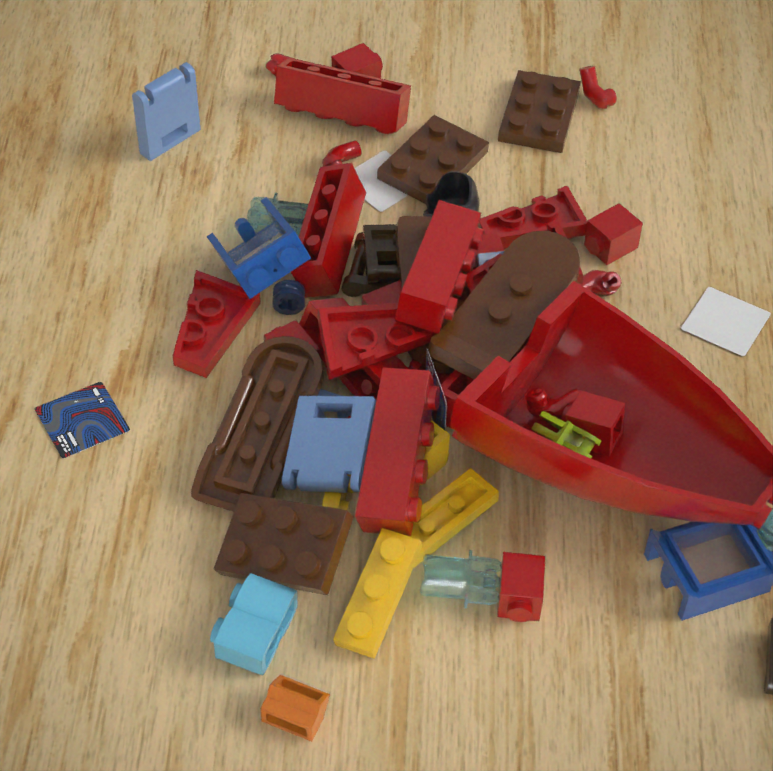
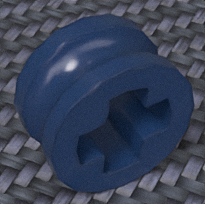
[272,280,305,315]

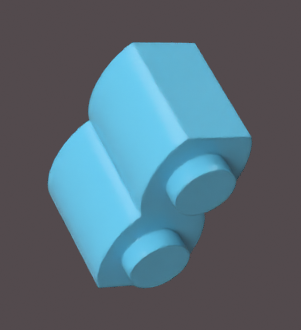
[210,573,298,676]

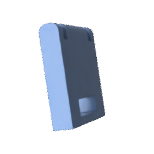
[132,62,201,161]
[282,396,376,493]

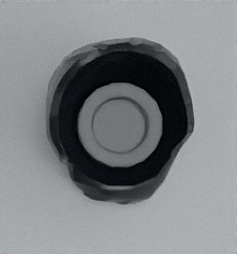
[423,171,480,217]

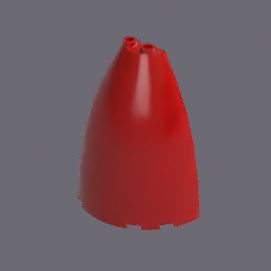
[450,281,773,530]

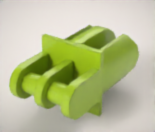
[531,411,602,459]

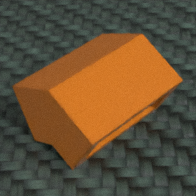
[260,675,330,742]

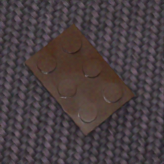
[498,70,581,153]
[377,115,489,204]
[214,493,354,596]

